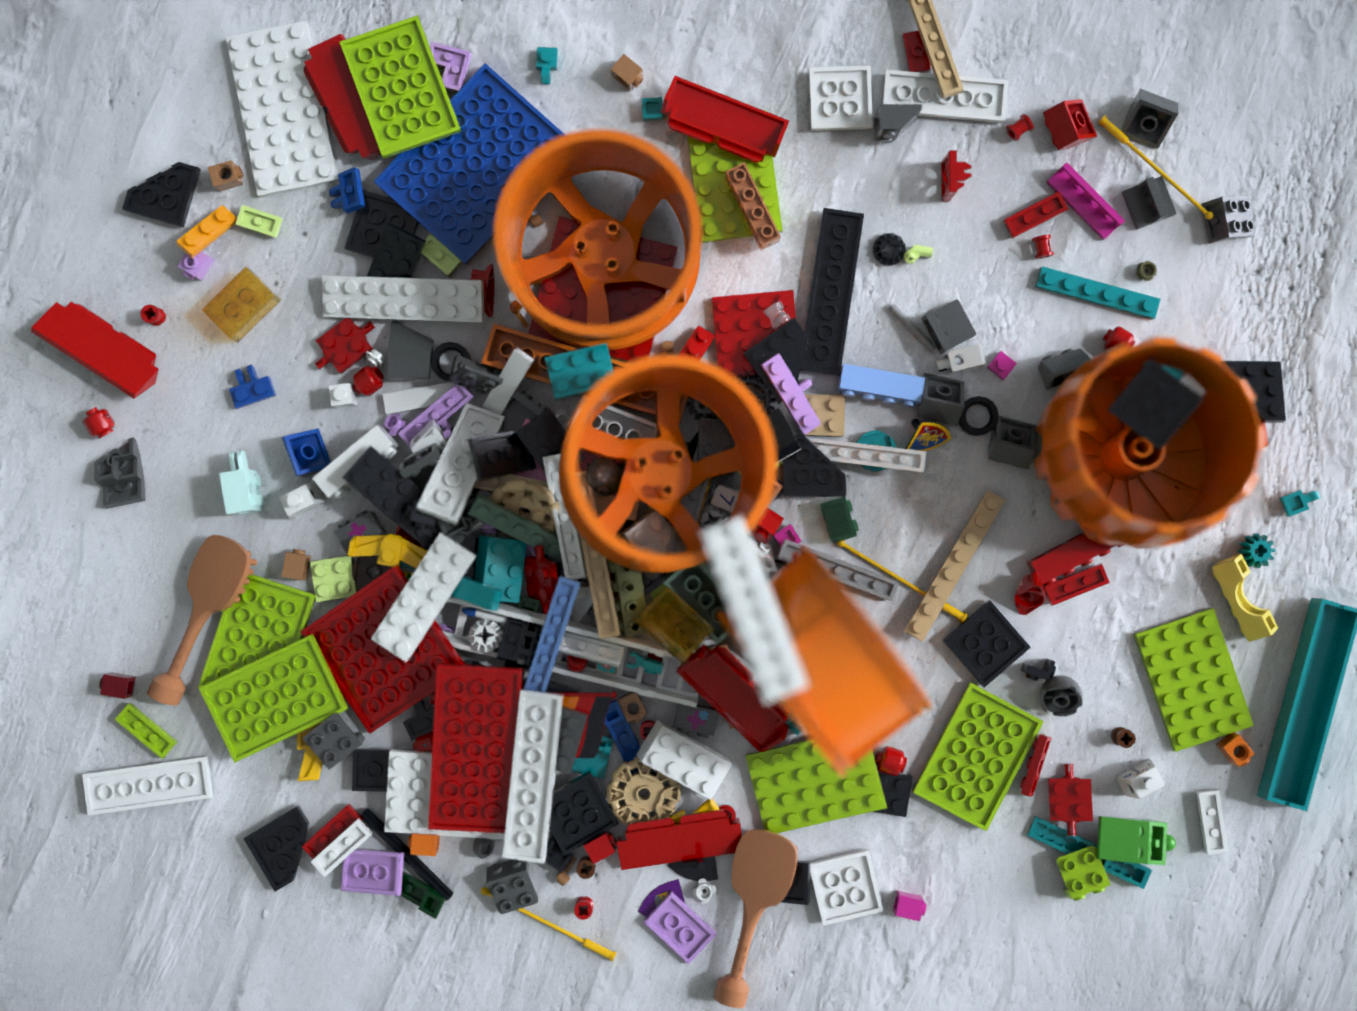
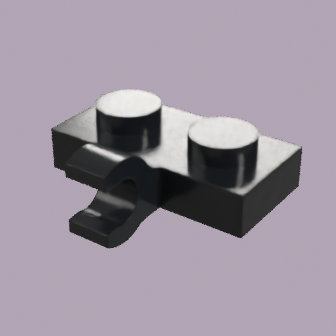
[403,700,435,741]

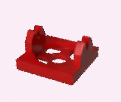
[941,150,972,202]

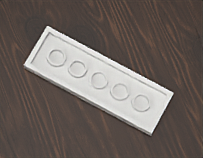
[882,70,1008,123]
[417,403,505,525]
[371,533,476,662]
[82,756,213,816]

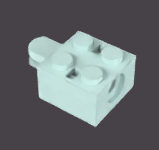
[219,450,265,515]

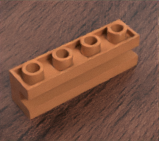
[725,162,781,251]

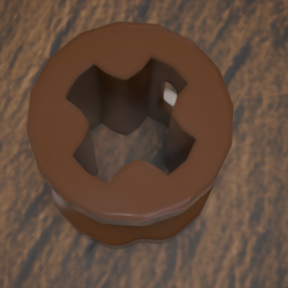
[1111,727,1136,748]
[576,856,596,879]

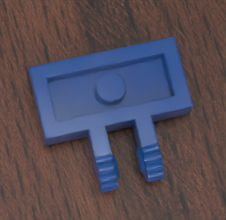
[329,167,365,214]
[229,365,276,409]

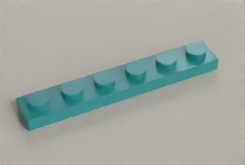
[1035,266,1161,320]

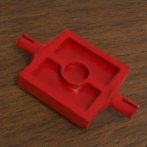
[315,318,375,374]
[524,545,558,614]
[1048,764,1093,836]

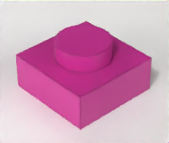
[987,351,1017,380]
[774,524,801,547]

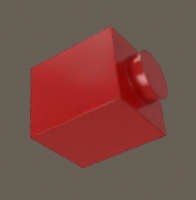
[749,507,784,545]
[584,831,617,864]

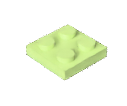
[310,556,358,602]

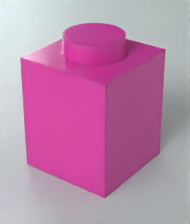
[893,890,926,921]

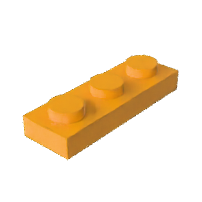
[176,205,237,258]

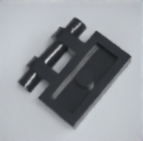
[497,617,542,667]

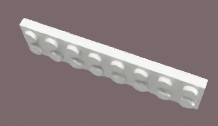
[322,275,484,323]
[700,516,809,704]
[502,689,563,864]

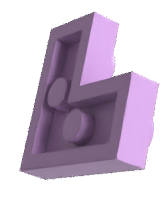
[430,42,472,92]

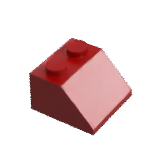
[1043,99,1098,150]

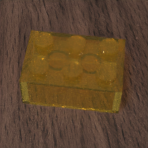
[202,267,282,342]
[636,586,714,665]

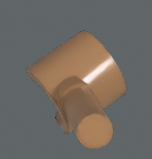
[529,213,544,228]
[661,341,673,355]
[557,857,577,886]

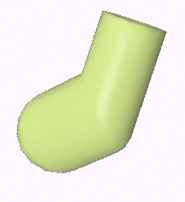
[904,245,933,264]

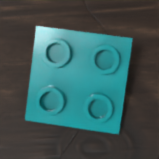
[572,736,613,779]

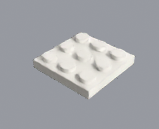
[809,66,873,131]
[810,849,883,926]

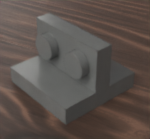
[1122,176,1177,230]

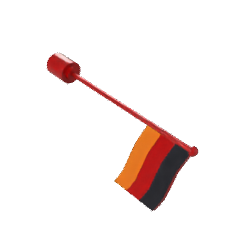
[429,691,617,758]

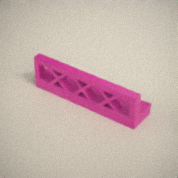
[1046,162,1125,240]

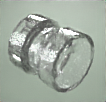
[763,301,791,330]

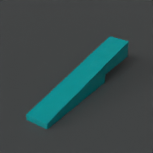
[400,561,503,611]
[1027,816,1152,889]

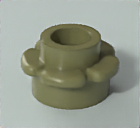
[1136,261,1157,281]

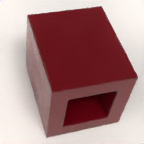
[99,672,136,699]

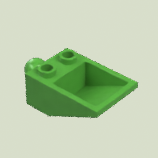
[1097,816,1176,865]

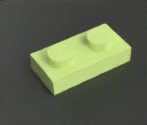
[236,205,283,239]
[422,234,462,277]

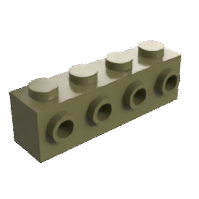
[607,560,650,638]

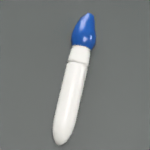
[462,607,508,624]

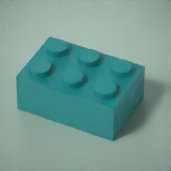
[545,343,614,401]
[473,536,527,603]

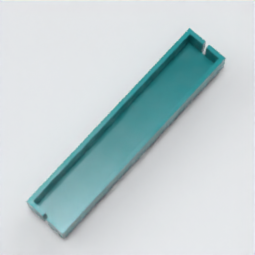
[1256,598,1357,812]

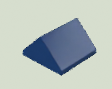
[282,428,331,478]

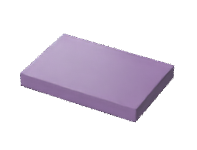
[341,849,404,896]
[643,890,717,965]

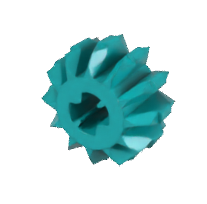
[1237,533,1276,568]

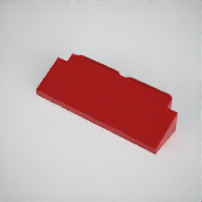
[303,34,381,160]
[661,76,789,163]
[31,302,159,399]
[676,644,790,752]
[616,810,742,870]

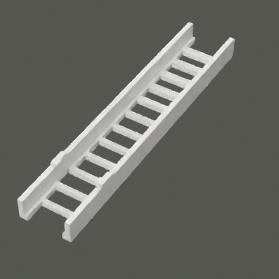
[442,596,699,708]

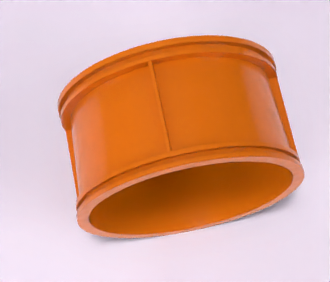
[494,129,702,350]
[558,355,777,573]
[715,545,932,777]

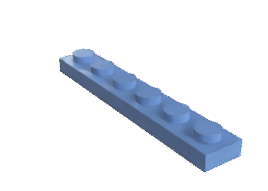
[524,576,581,692]

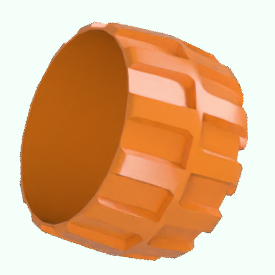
[1033,337,1265,549]

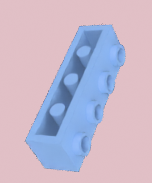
[837,364,925,408]

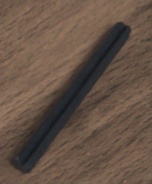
[360,808,453,901]

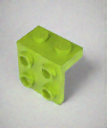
[1056,846,1111,901]

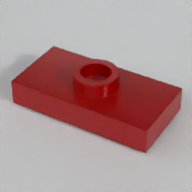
[902,31,931,73]

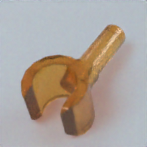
[510,300,529,329]

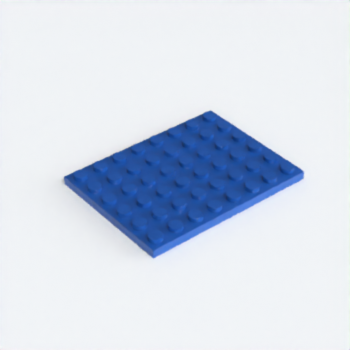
[374,63,565,265]

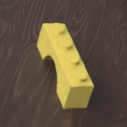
[1212,554,1278,642]

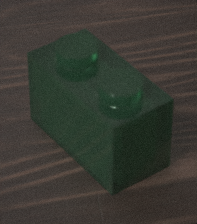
[819,497,859,543]

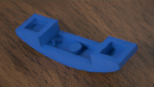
[605,699,641,775]

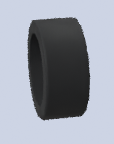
[431,342,471,382]
[958,396,999,436]

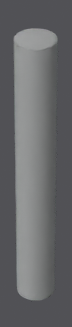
[889,303,937,353]

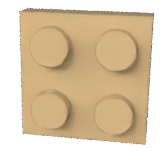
[804,394,845,436]

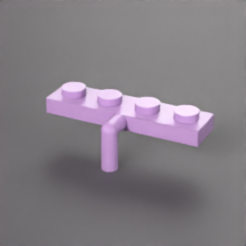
[760,353,821,435]
[398,384,474,447]

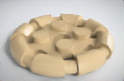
[489,479,559,539]
[606,757,681,824]

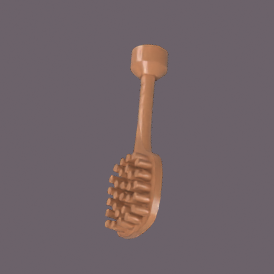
[147,535,257,706]
[713,829,798,1008]

